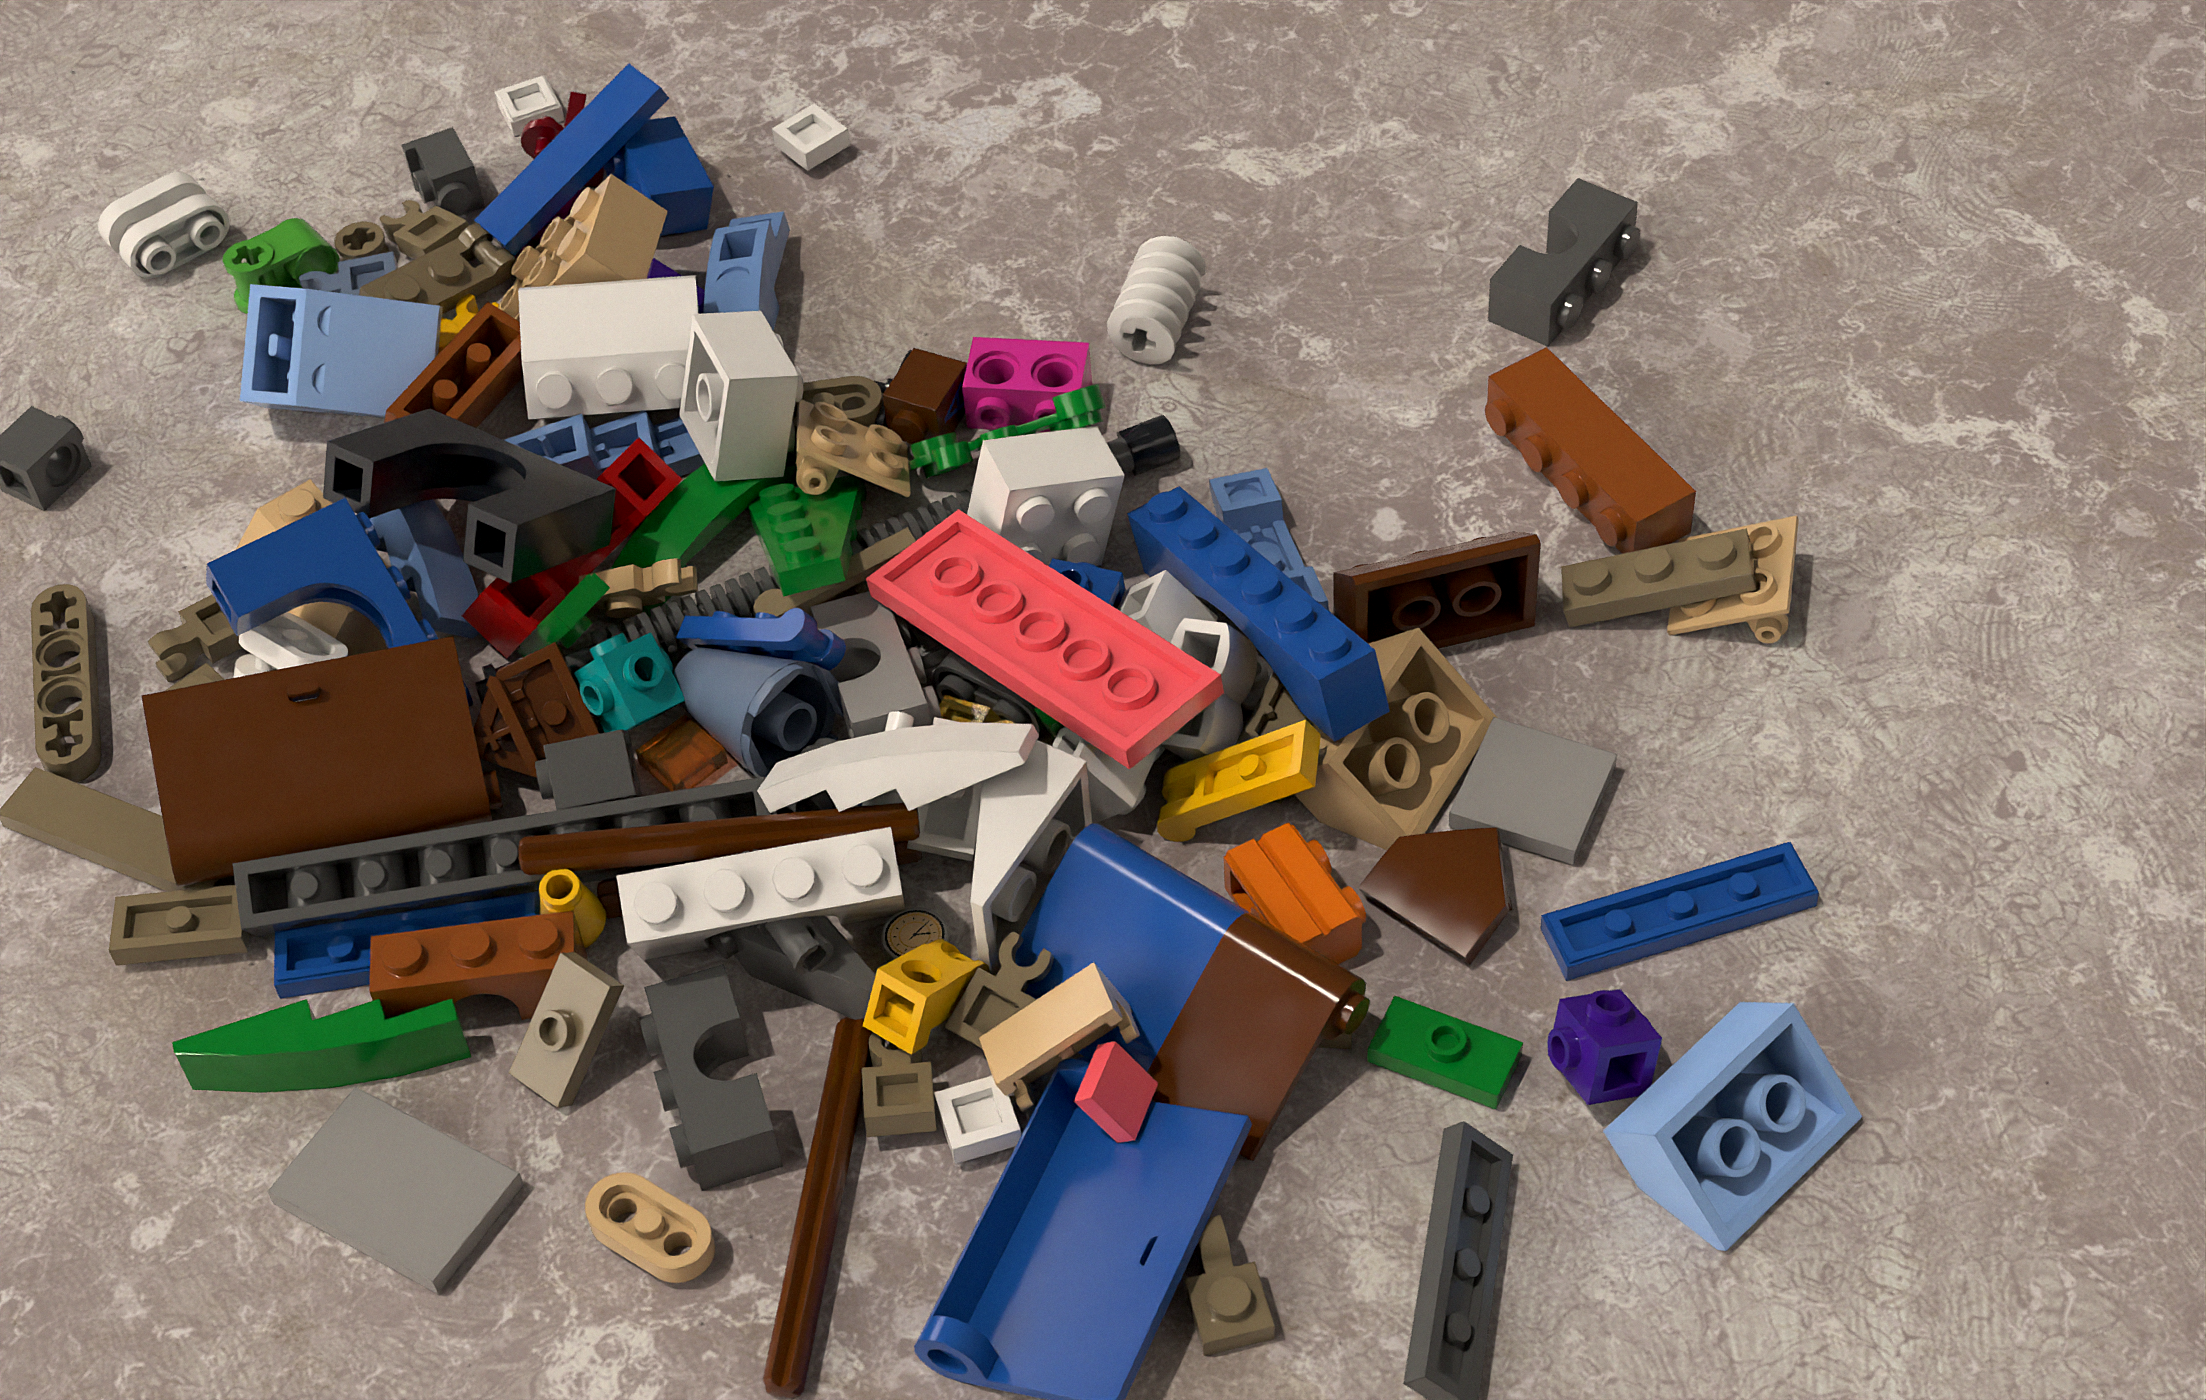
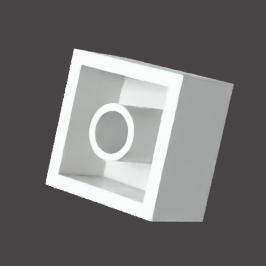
[679,311,803,482]
[967,426,1125,566]

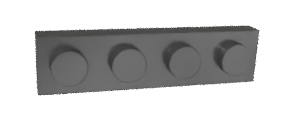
[1403,1121,1513,1400]

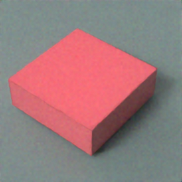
[1074,1041,1158,1143]

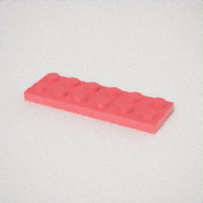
[866,509,1224,770]

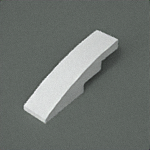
[757,722,1039,813]

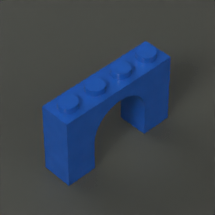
[206,497,473,714]

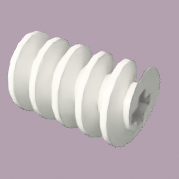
[1107,236,1206,365]

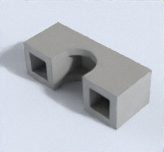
[810,591,941,739]

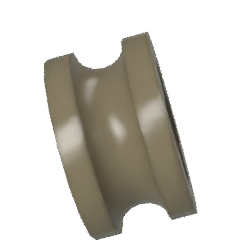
[334,221,389,261]

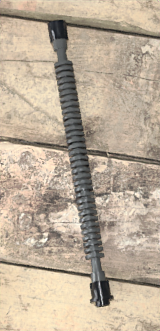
[475,415,1180,704]

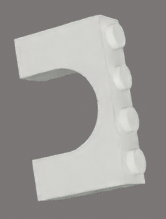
[616,827,905,960]

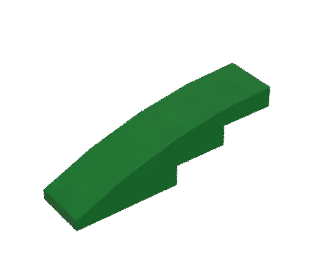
[172,998,472,1093]

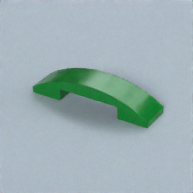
[611,452,798,617]

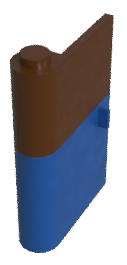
[1015,823,1370,1161]

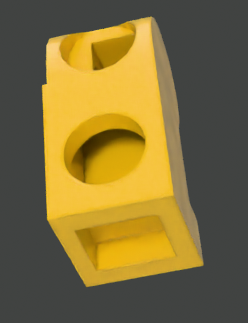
[863,938,990,1055]

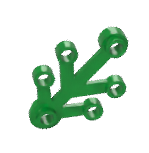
[909,384,1106,478]

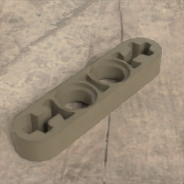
[31,584,102,783]

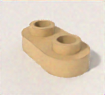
[585,1172,715,1283]

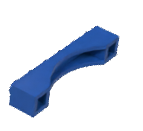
[1127,486,1390,742]

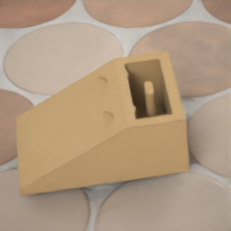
[498,174,668,321]

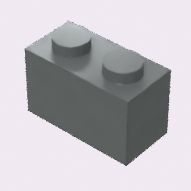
[535,729,642,810]

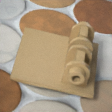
[796,399,911,497]
[1667,515,1799,643]

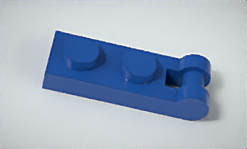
[676,608,846,671]

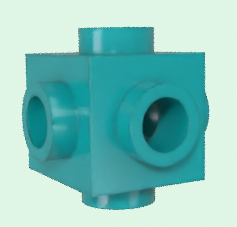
[574,632,685,733]

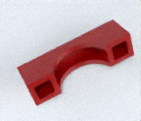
[461,437,683,659]

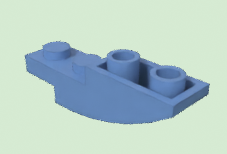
[703,211,790,331]

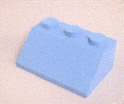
[1603,1002,1862,1251]

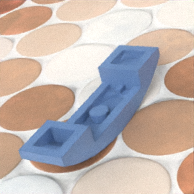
[1209,468,1329,611]

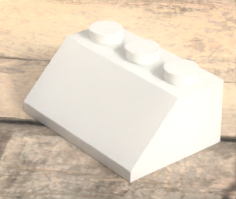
[518,275,699,419]

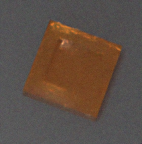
[635,714,728,792]

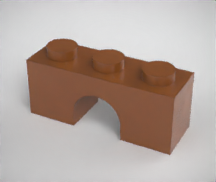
[369,911,588,1020]

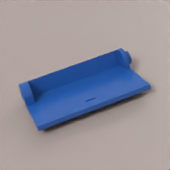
[914,1056,1252,1400]

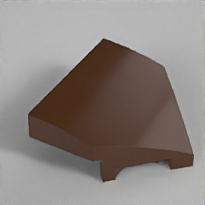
[474,642,602,779]
[1358,827,1513,965]

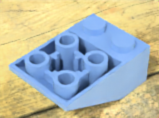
[240,284,442,418]

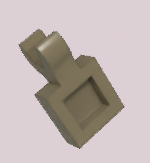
[148,594,243,682]
[1185,1215,1274,1356]

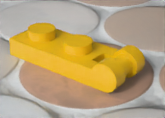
[1157,720,1321,842]

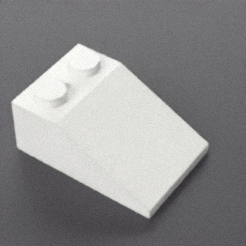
[970,740,1092,977]

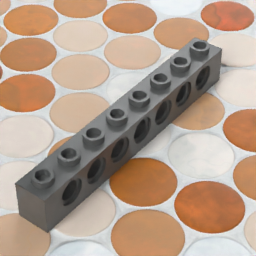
[233,776,774,937]

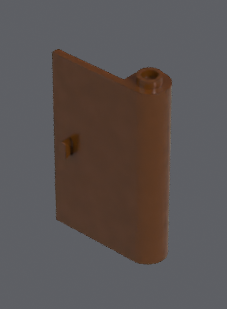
[141,636,503,887]

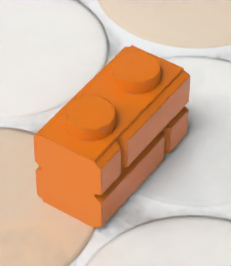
[1223,822,1367,964]

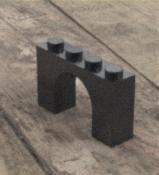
[323,408,616,583]

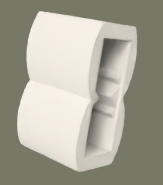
[1161,618,1257,761]

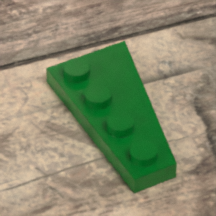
[748,474,867,597]

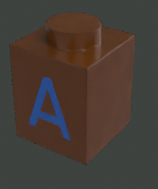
[883,348,967,444]

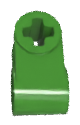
[223,218,339,314]

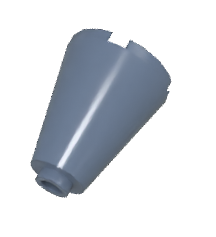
[673,648,844,778]

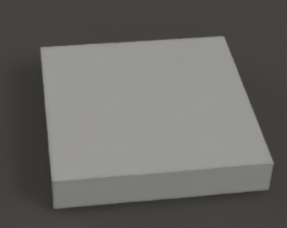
[1449,717,1617,865]

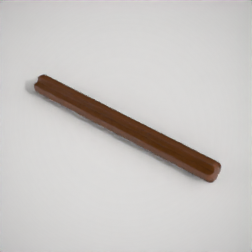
[518,802,920,875]
[763,1017,873,1399]

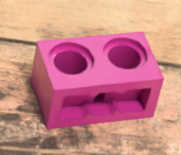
[962,337,1092,432]

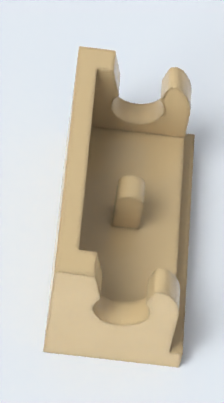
[979,962,1139,1112]

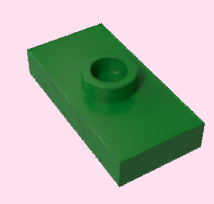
[517,573,610,657]
[1367,995,1523,1110]

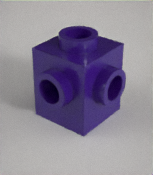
[1547,989,1662,1105]

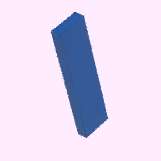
[474,63,669,256]
[1540,842,1819,981]
[274,891,540,999]

